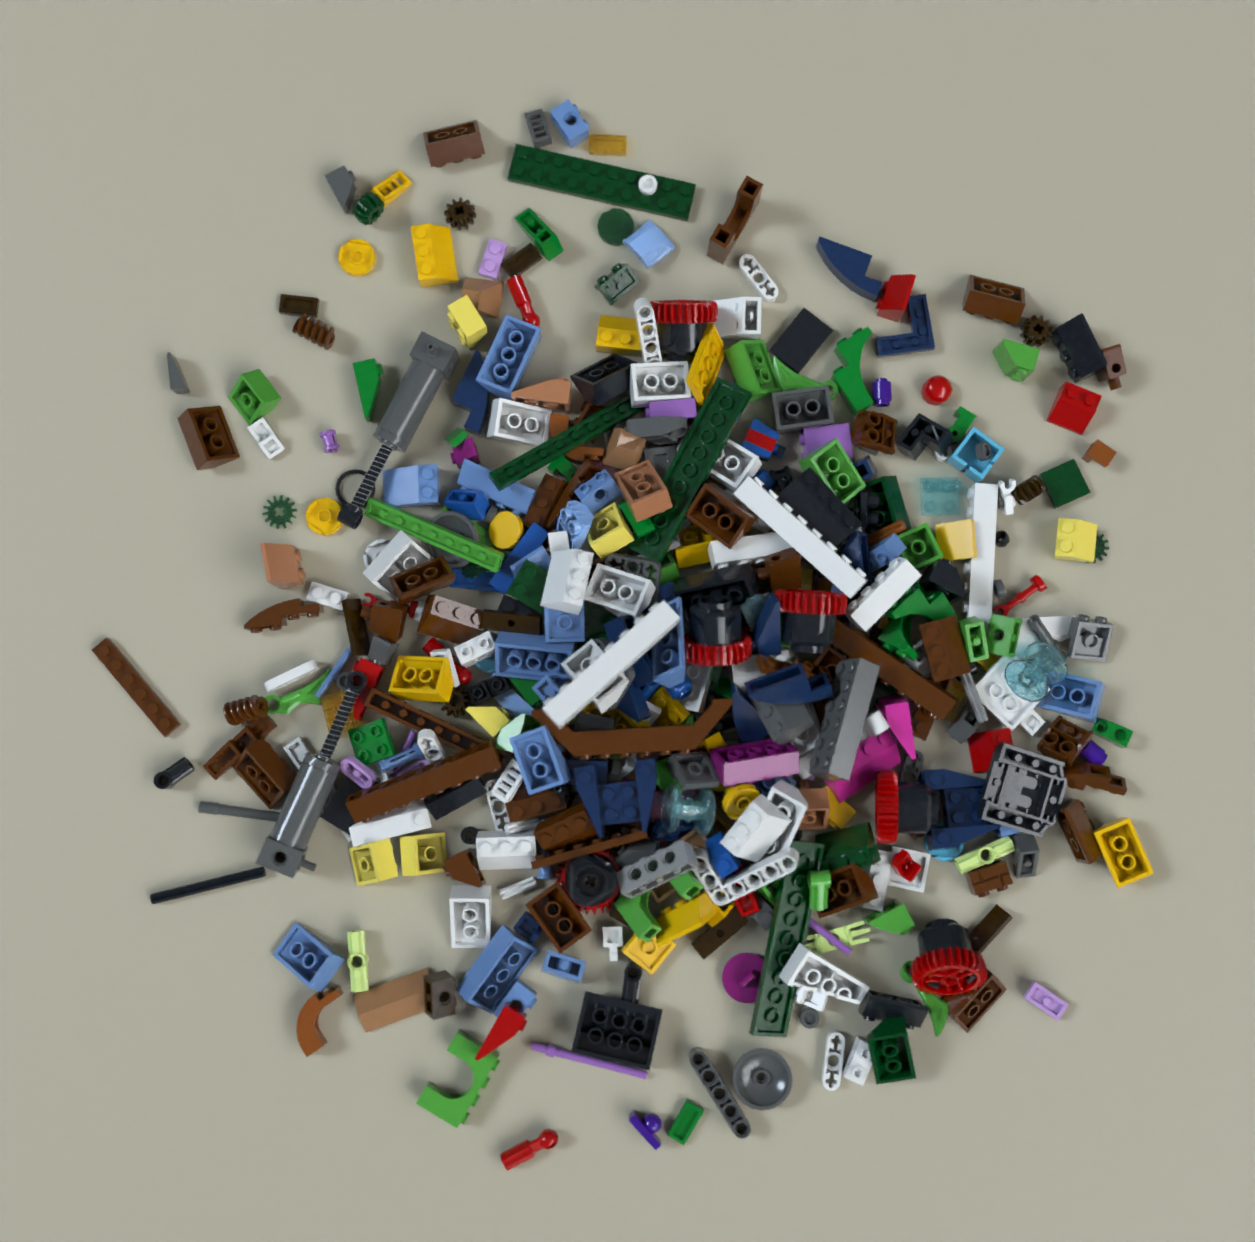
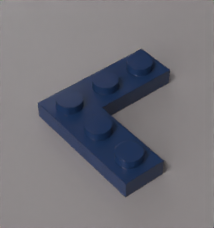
[875,294,935,358]

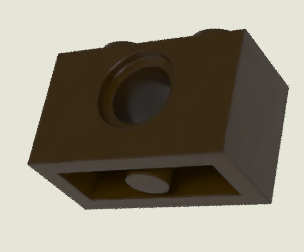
[424,970,457,1020]

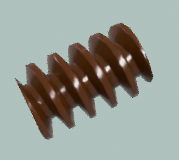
[292,313,335,350]
[223,695,268,726]

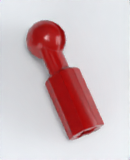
[506,275,540,327]
[422,637,472,685]
[500,1128,558,1171]

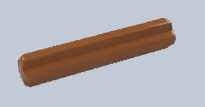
[867,520,906,547]

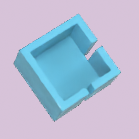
[946,427,1005,483]

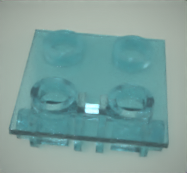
[920,477,961,515]

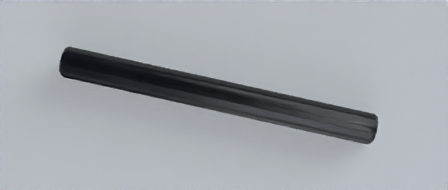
[150,866,266,904]

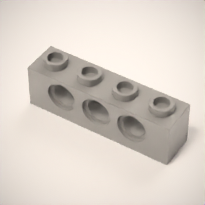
[616,840,699,899]

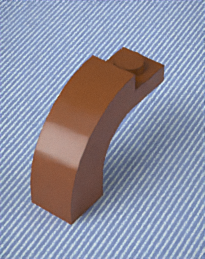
[549,413,604,465]
[296,987,344,1057]

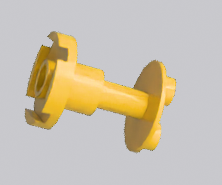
[710,782,760,820]

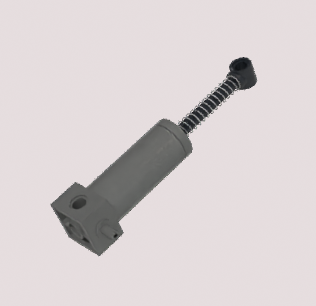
[337,331,460,530]
[255,671,368,878]

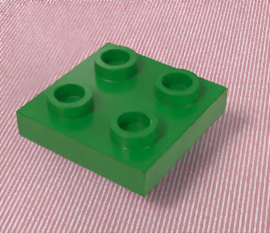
[348,718,396,766]

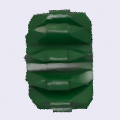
[353,192,385,225]

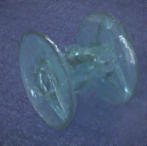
[1005,642,1068,702]
[661,783,716,837]

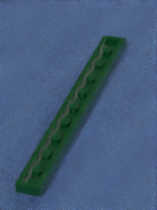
[489,395,649,491]

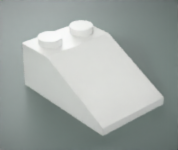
[486,398,552,446]
[449,885,492,948]

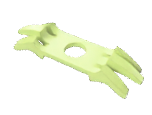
[805,920,870,954]

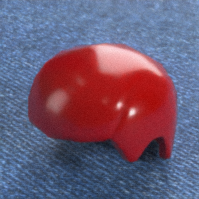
[921,375,953,406]

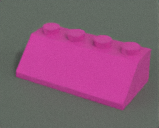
[823,729,901,803]

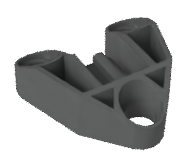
[626,416,687,447]

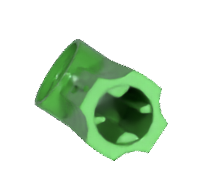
[807,870,831,911]

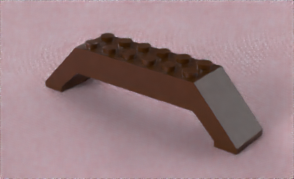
[531,698,733,760]

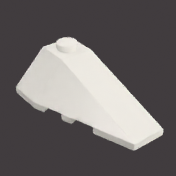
[1000,615,1076,659]
[349,800,432,847]

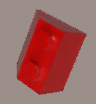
[875,274,916,322]
[1046,381,1102,435]
[967,728,1013,773]

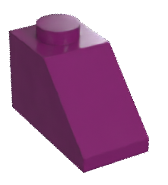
[450,437,480,469]

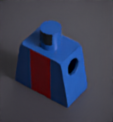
[742,418,786,462]

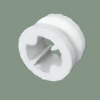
[933,446,952,462]

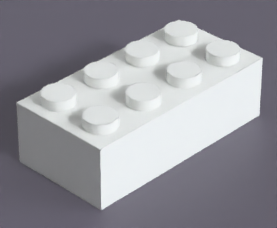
[675,432,762,492]

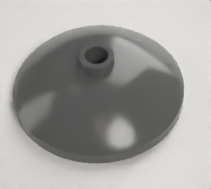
[427,511,479,568]
[732,1048,792,1110]

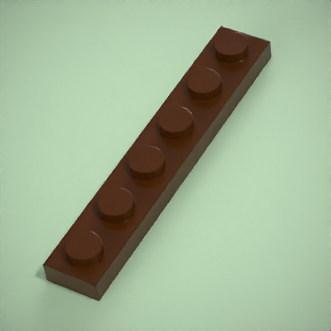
[92,637,182,737]
[531,827,649,870]

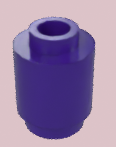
[872,378,892,407]
[1079,740,1108,765]

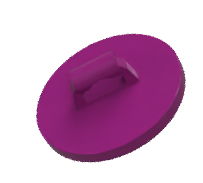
[722,953,764,1003]

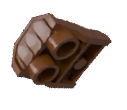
[851,410,898,455]
[1037,715,1093,767]

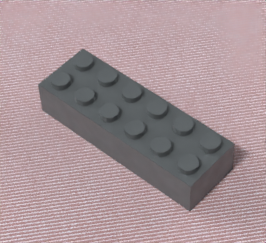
[809,658,880,781]

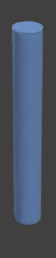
[315,647,352,699]

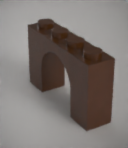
[707,176,763,265]

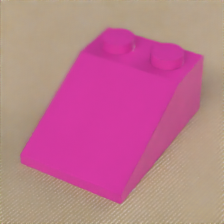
[875,694,916,760]

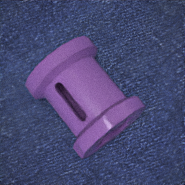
[319,429,341,453]

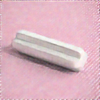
[504,817,539,834]
[499,876,537,900]

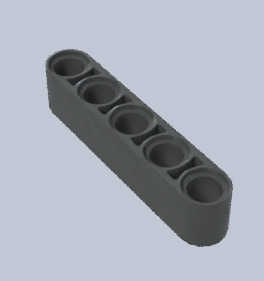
[689,1047,751,1138]

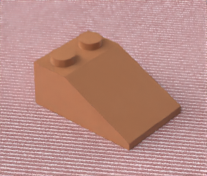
[511,378,573,414]
[613,459,673,522]
[260,543,306,589]

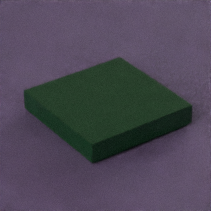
[1038,459,1091,509]

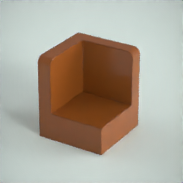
[1081,440,1117,468]

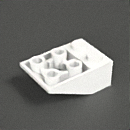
[711,297,762,340]

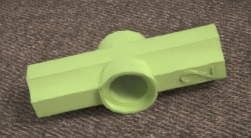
[954,836,1015,874]
[347,930,369,992]

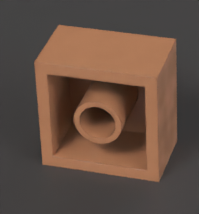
[797,780,830,830]

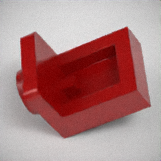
[891,849,922,882]

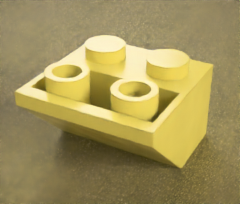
[447,295,488,350]

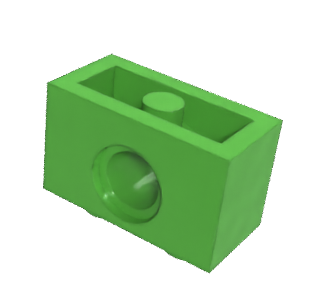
[986,614,1022,657]
[958,616,989,663]

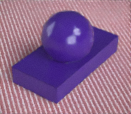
[629,1110,662,1150]

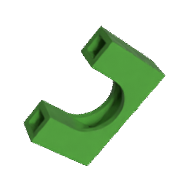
[614,857,704,942]
[416,1029,500,1128]

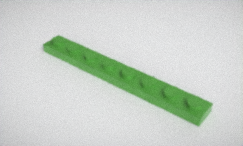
[365,497,505,573]

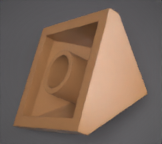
[462,277,504,319]
[602,428,646,470]

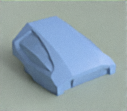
[623,220,675,269]
[556,500,594,550]

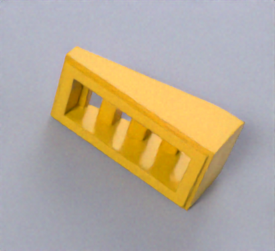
[371,169,412,207]

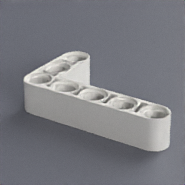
[634,298,693,370]
[798,710,890,780]
[693,847,799,906]

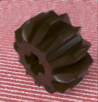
[444,197,476,231]
[1020,315,1053,348]
[1011,475,1046,505]
[439,686,472,718]

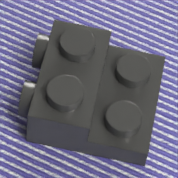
[1067,614,1114,662]
[666,751,721,790]

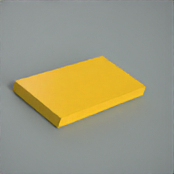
[686,323,726,406]

